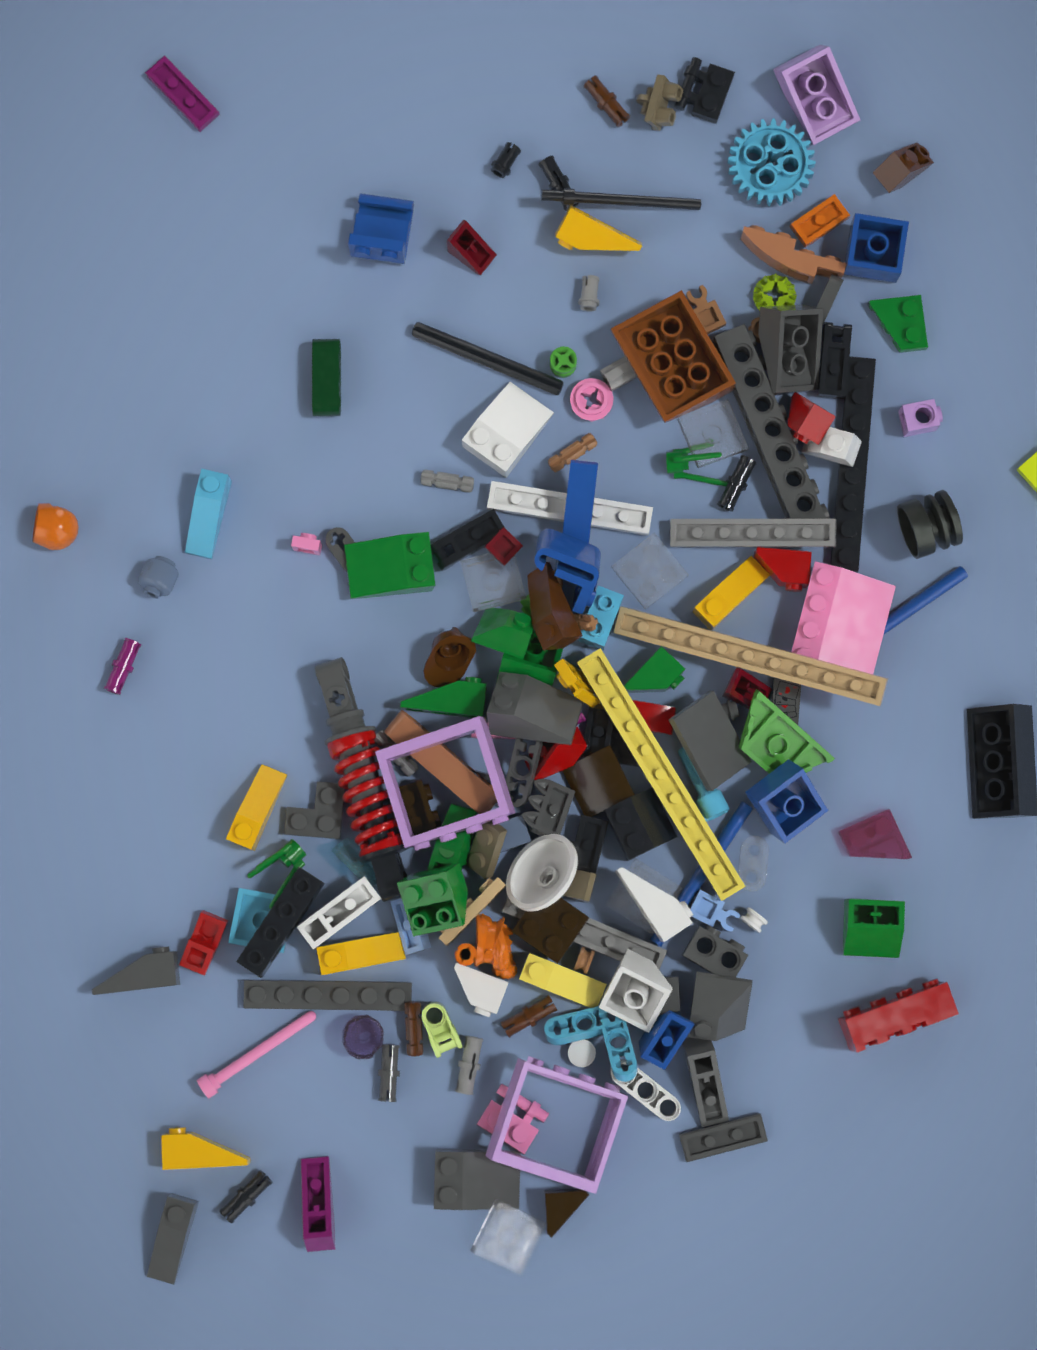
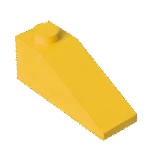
[555,205,642,251]
[692,556,770,630]
[226,764,287,851]
[316,932,406,975]
[161,1127,251,1170]

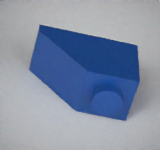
[638,1010,694,1070]

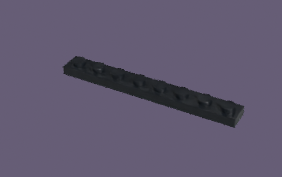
[830,356,876,573]

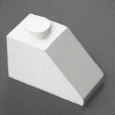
[801,427,862,467]
[454,963,509,1017]

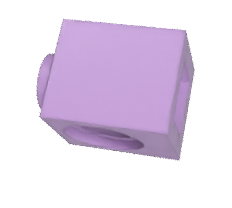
[898,399,943,437]

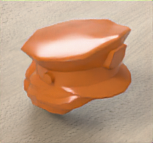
[474,914,517,979]

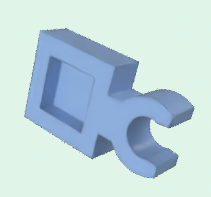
[690,890,740,932]

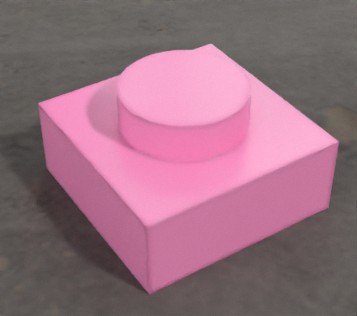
[291,533,322,555]

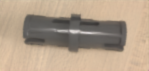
[378,1044,400,1102]

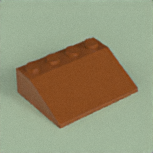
[610,290,736,423]

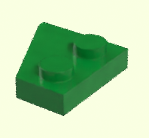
[868,295,928,353]

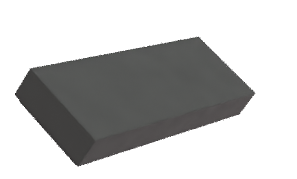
[679,1113,768,1163]

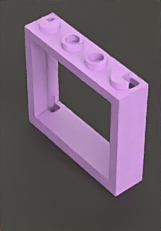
[375,716,515,851]
[485,1056,628,1194]

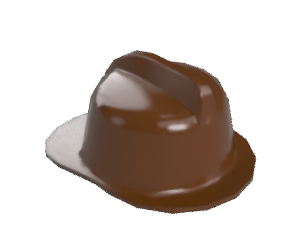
[423,627,476,688]

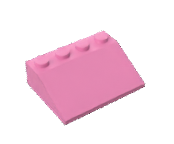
[791,561,896,674]

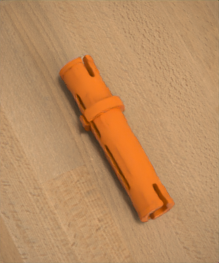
[455,943,477,966]

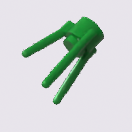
[666,442,728,487]
[247,839,306,909]

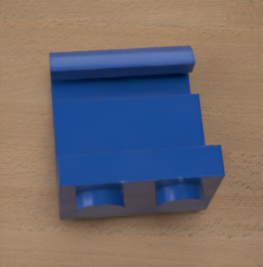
[348,193,414,264]
[534,529,601,615]

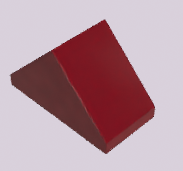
[447,220,497,275]
[722,667,772,709]

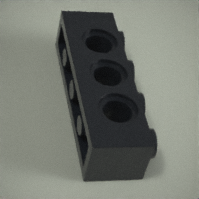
[236,867,325,977]

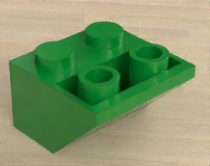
[397,863,468,936]
[843,899,905,958]

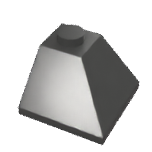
[688,972,753,1041]

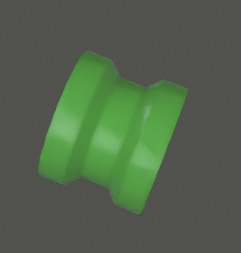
[550,346,577,378]

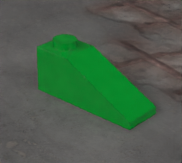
[400,677,487,718]

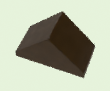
[545,1189,589,1238]

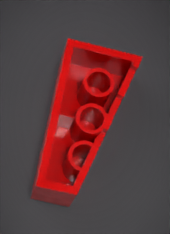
[838,978,959,1053]

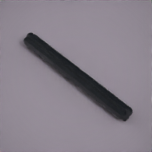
[412,322,564,395]

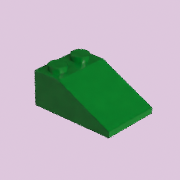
[344,532,435,599]

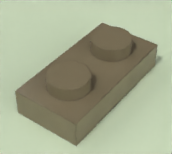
[466,821,507,879]

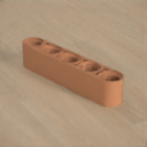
[384,710,497,814]

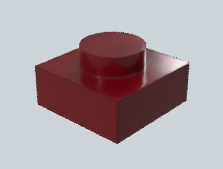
[484,527,523,566]

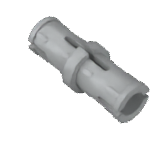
[455,1036,483,1095]

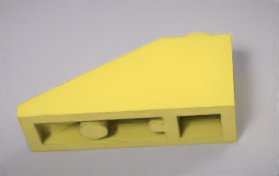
[519,953,607,1008]

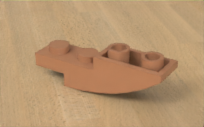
[740,225,847,284]

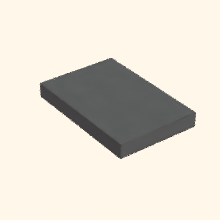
[669,691,752,791]

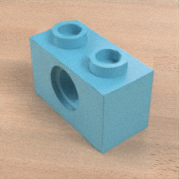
[578,585,624,650]

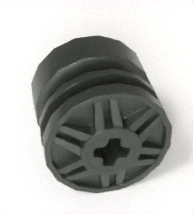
[897,490,963,559]

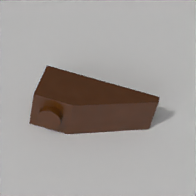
[527,562,583,651]

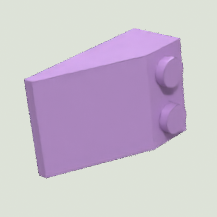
[773,45,860,145]

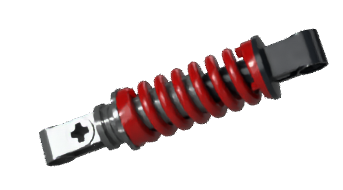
[315,657,409,902]

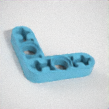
[544,1006,638,1082]

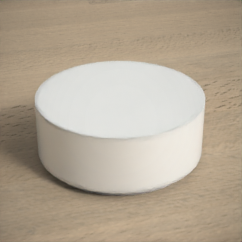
[568,1039,596,1067]

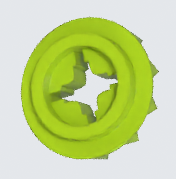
[753,273,797,311]

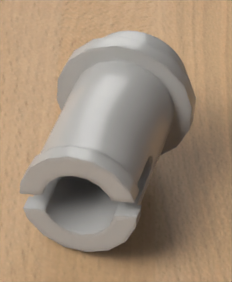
[578,275,600,312]

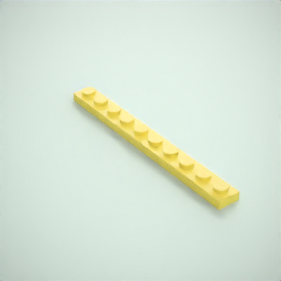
[577,648,746,901]

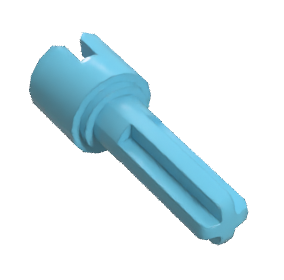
[678,747,730,822]

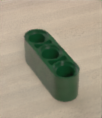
[312,339,341,416]

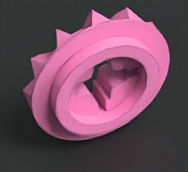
[570,378,613,422]

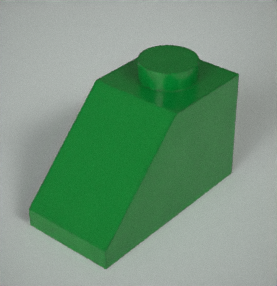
[624,646,685,693]

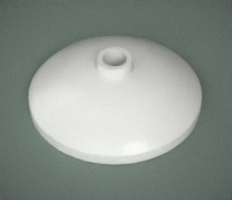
[506,834,578,912]

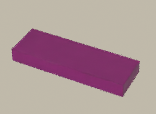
[145,55,220,132]

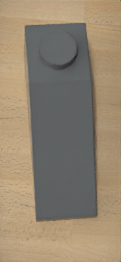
[92,947,180,995]
[682,1038,729,1128]
[147,1193,199,1285]

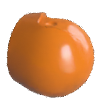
[32,503,79,550]

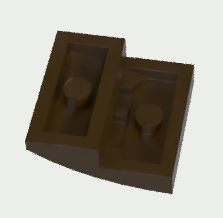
[562,745,635,817]

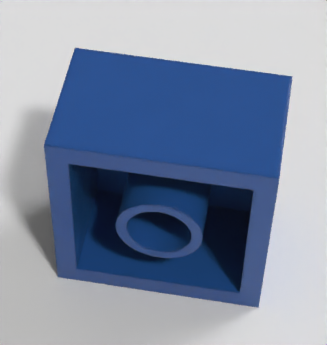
[843,213,909,283]
[745,759,829,844]

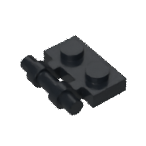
[674,57,735,124]

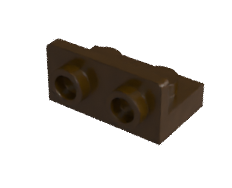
[399,779,442,836]

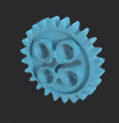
[727,118,816,207]

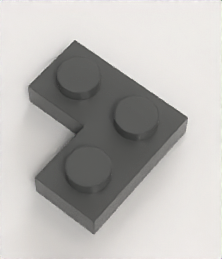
[284,782,345,839]

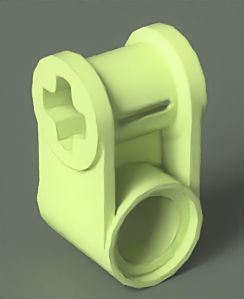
[422,1002,463,1058]

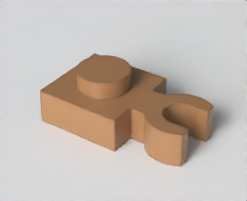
[686,285,727,334]

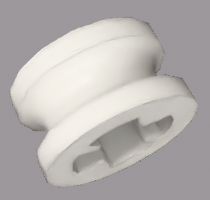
[740,907,768,933]

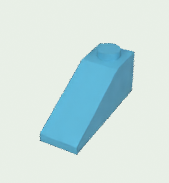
[185,468,232,559]

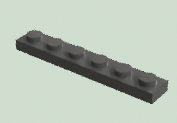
[243,980,412,1011]

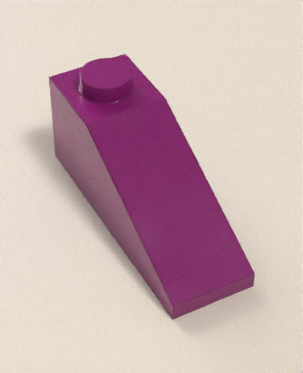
[301,1157,335,1252]

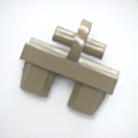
[636,74,683,131]

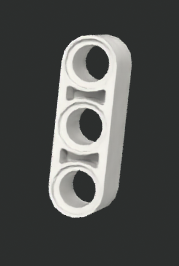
[610,1059,681,1121]

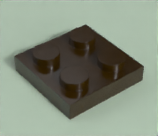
[512,898,590,964]

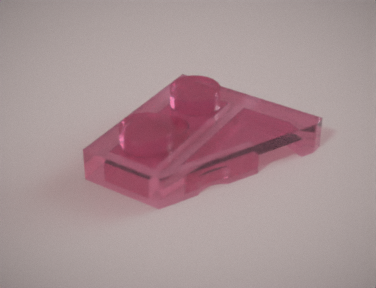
[838,809,912,860]

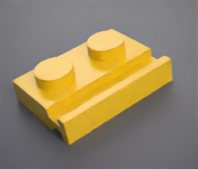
[554,659,600,708]

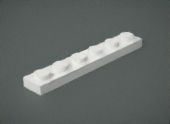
[487,481,653,536]

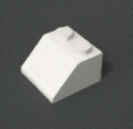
[598,948,673,1033]

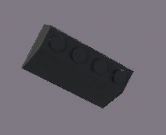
[967,704,1037,819]

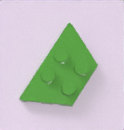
[739,690,835,773]

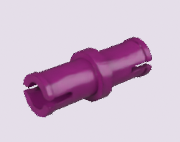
[104,638,141,695]

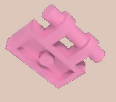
[476,1084,549,1155]

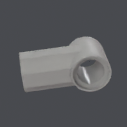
[600,354,638,392]

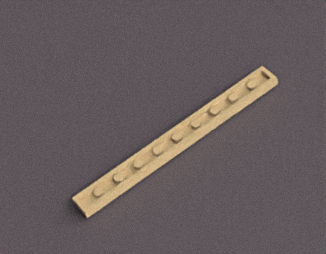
[614,606,888,706]

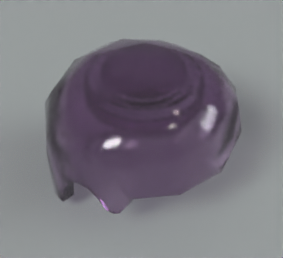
[342,1014,384,1060]

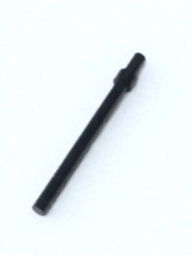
[541,188,701,210]

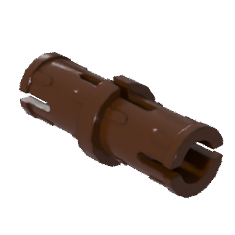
[584,75,630,127]
[500,995,558,1038]

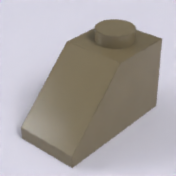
[563,870,596,903]

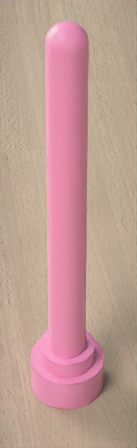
[197,1011,316,1099]

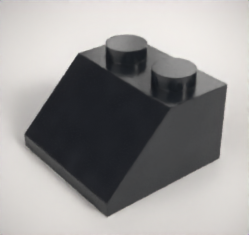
[603,788,677,861]

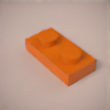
[790,194,850,248]

